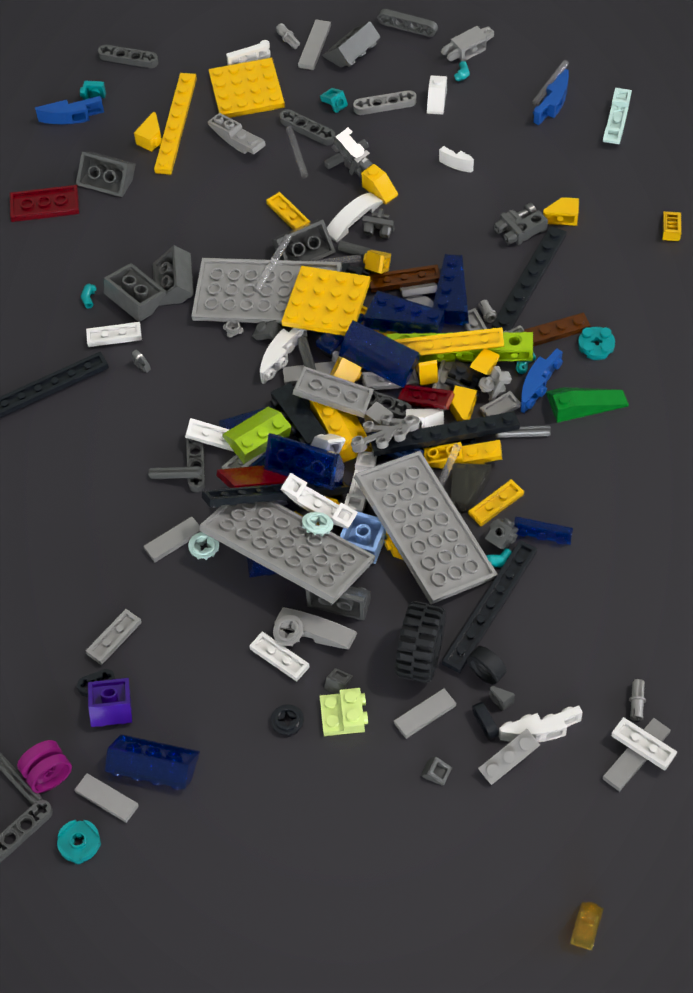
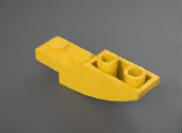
[424,440,502,469]

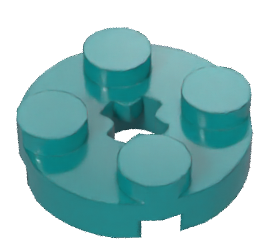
[578,327,615,360]
[57,820,101,864]

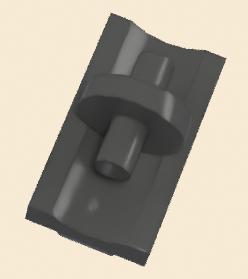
[362,209,395,239]

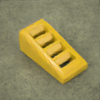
[662,211,681,241]

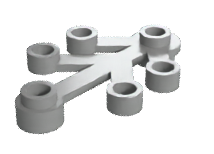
[351,414,420,453]

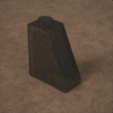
[451,463,491,514]

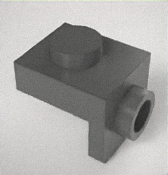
[252,320,282,340]

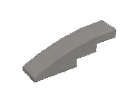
[274,607,357,650]

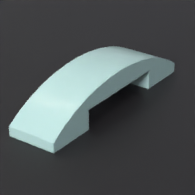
[603,88,632,144]

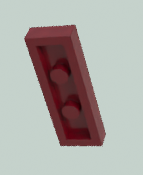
[398,384,455,410]

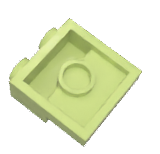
[320,688,368,736]

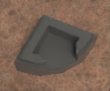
[132,349,151,373]

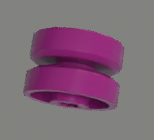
[17,740,72,793]

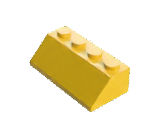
[309,400,372,464]

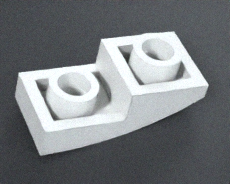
[439,146,474,172]

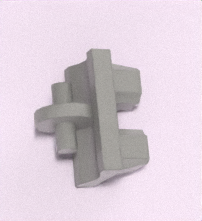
[478,366,512,402]

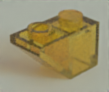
[570,902,604,950]

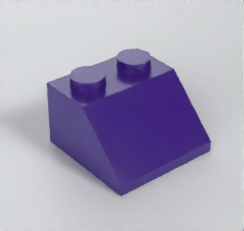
[88,678,132,727]

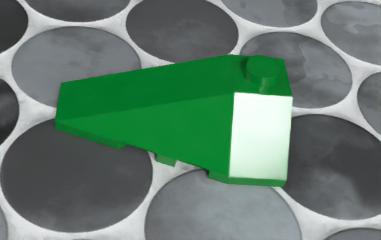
[546,387,629,423]

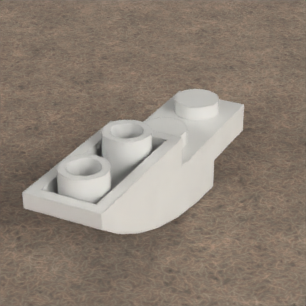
[260,328,307,384]
[499,705,583,742]

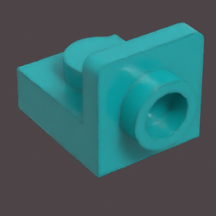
[80,81,106,100]
[320,88,348,113]

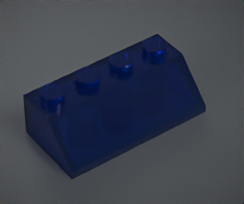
[338,320,421,388]
[264,433,345,490]
[105,734,200,790]

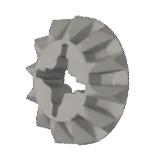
[273,615,305,646]

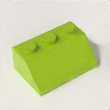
[222,407,291,464]

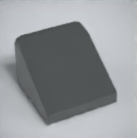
[324,668,353,694]
[489,686,515,711]
[421,757,452,786]

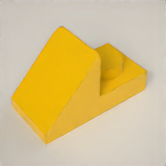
[470,349,500,375]
[414,360,438,385]

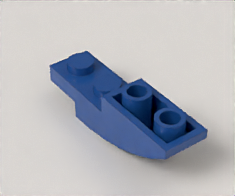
[533,69,569,125]
[35,96,104,124]
[521,348,563,413]

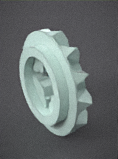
[302,512,333,537]
[188,532,219,560]

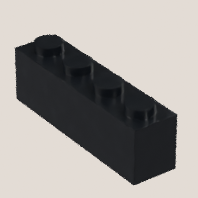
[270,383,327,452]

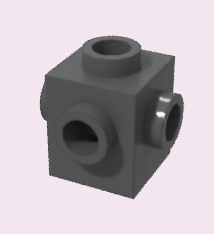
[485,518,519,549]

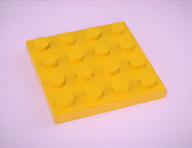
[209,58,285,118]
[281,266,371,337]

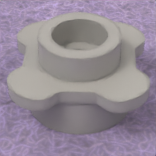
[223,320,244,338]

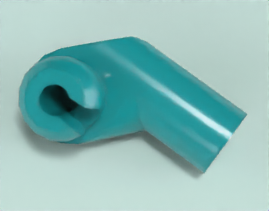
[454,61,470,82]
[81,283,96,309]
[516,353,536,374]
[486,548,512,568]

